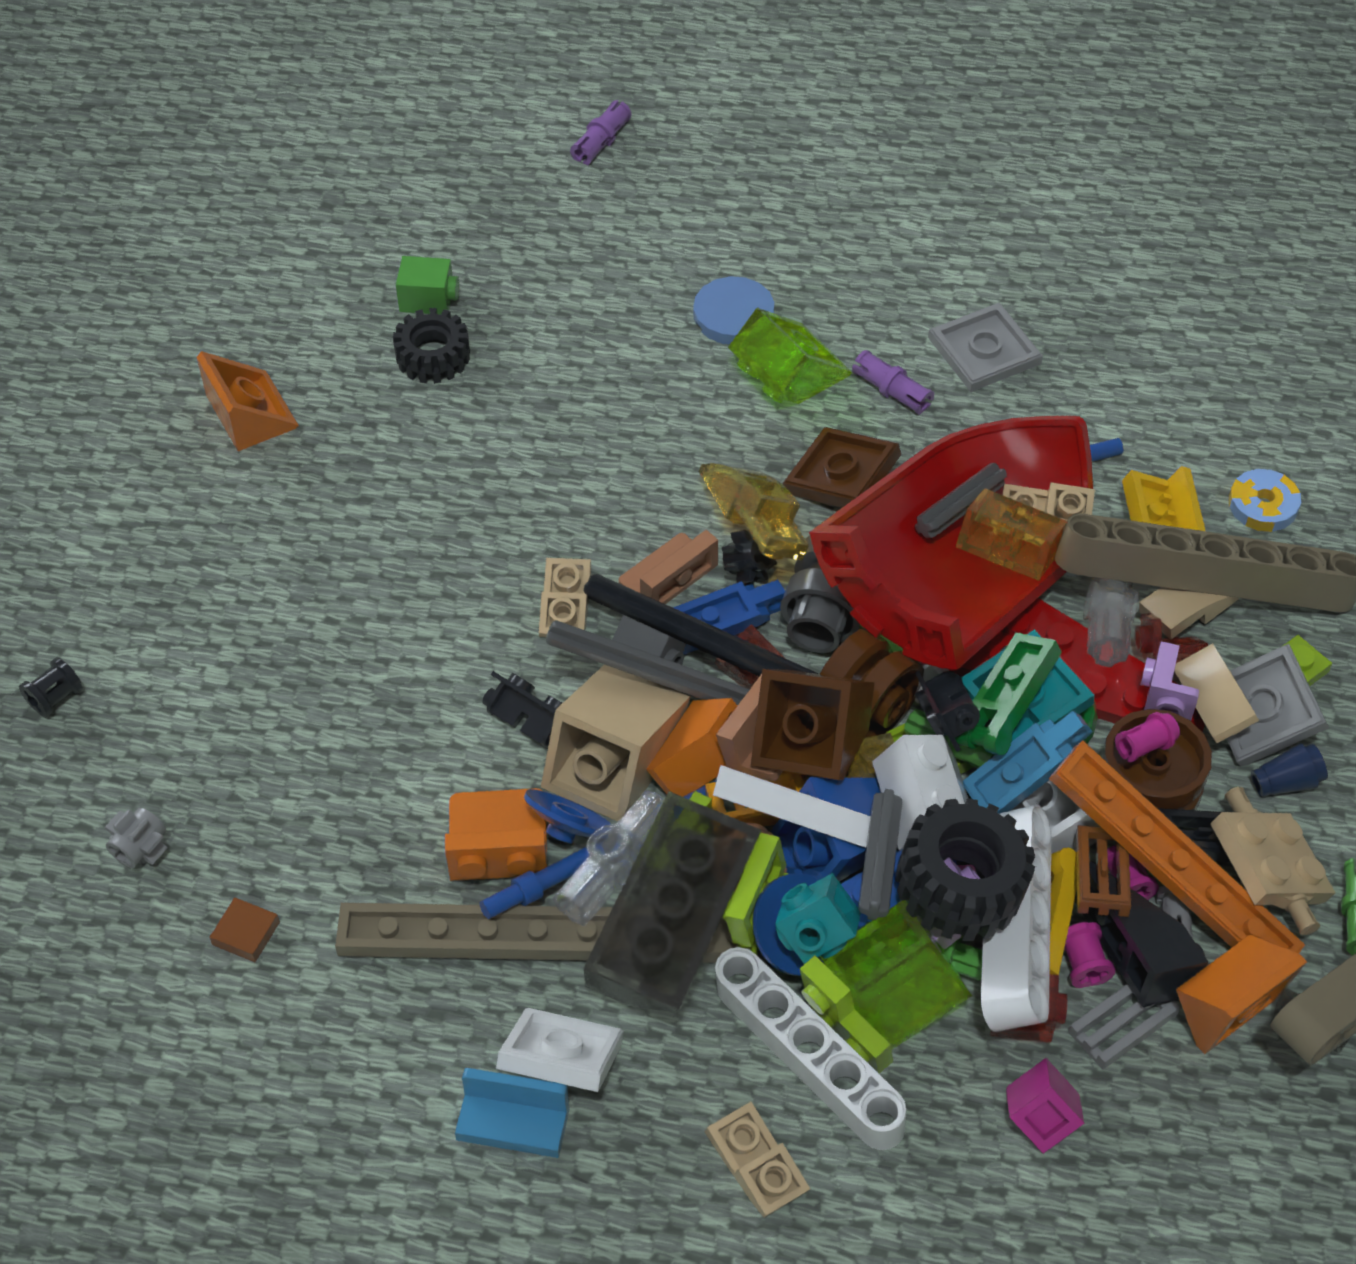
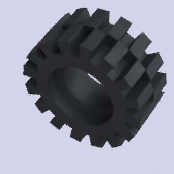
[393,308,470,384]

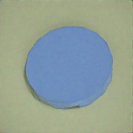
[693,276,775,345]

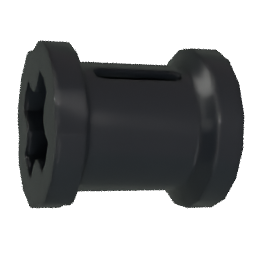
[19,657,83,718]

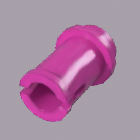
[1115,712,1180,762]

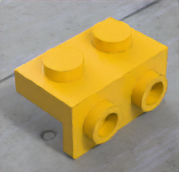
[1122,466,1206,531]

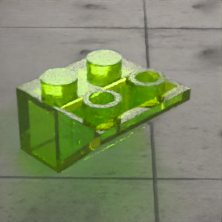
[820,900,973,1049]

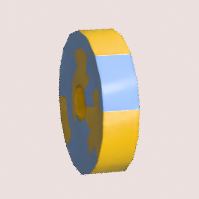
[1229,469,1301,532]

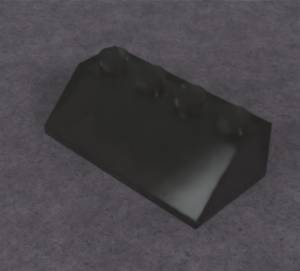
[583,791,761,1013]

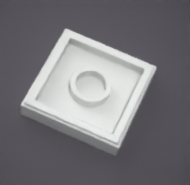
[496,1008,624,1092]

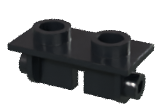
[482,671,562,749]
[915,671,980,752]

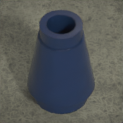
[1251,743,1328,797]

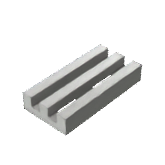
[1068,984,1181,1070]

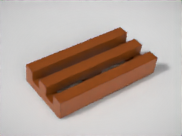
[1076,825,1131,917]

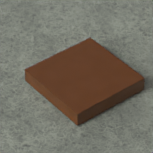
[783,427,901,508]

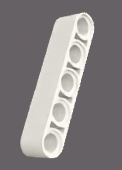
[981,805,1052,1032]
[715,947,906,1150]

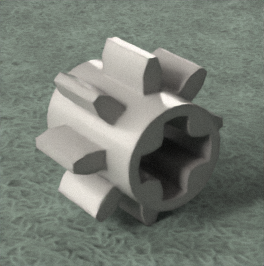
[105,808,168,868]

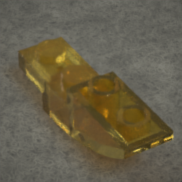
[698,463,809,560]

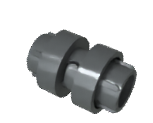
[780,535,860,653]

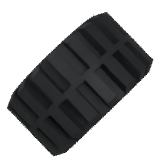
[895,798,1035,941]

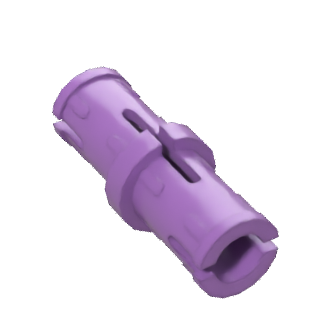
[570,100,632,165]
[852,350,934,415]

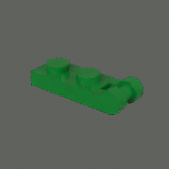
[955,633,1062,755]

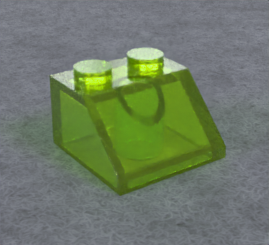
[728,308,852,404]

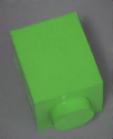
[396,256,459,315]

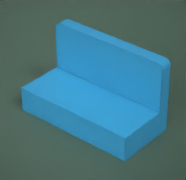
[455,1068,570,1158]

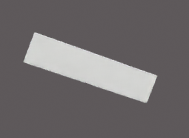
[713,765,870,848]

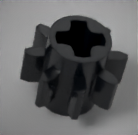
[722,528,777,583]

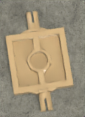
[1210,787,1336,936]

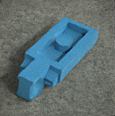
[962,711,1093,814]

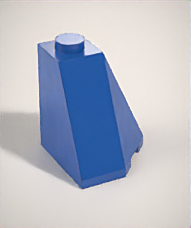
[770,777,898,881]

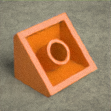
[197,351,299,451]
[1176,934,1307,1054]

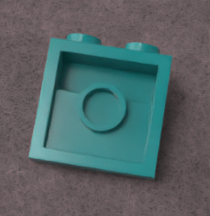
[962,629,1094,741]

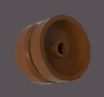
[820,629,924,751]
[1102,709,1212,828]

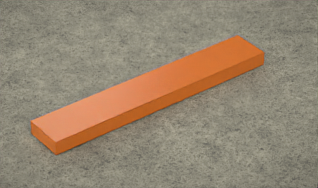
[1049,741,1305,953]

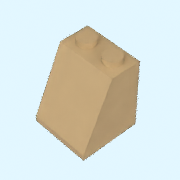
[541,665,690,824]

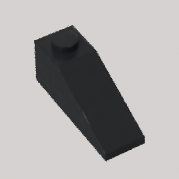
[1075,861,1208,1007]

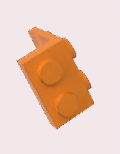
[445,788,548,881]

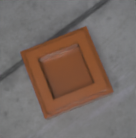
[210,897,280,963]

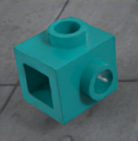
[775,873,861,964]

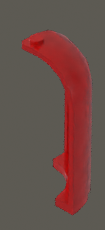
[809,416,1093,670]

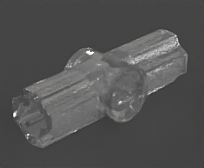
[1083,577,1139,667]
[553,790,677,926]

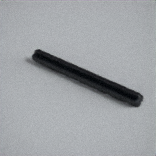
[583,574,818,677]

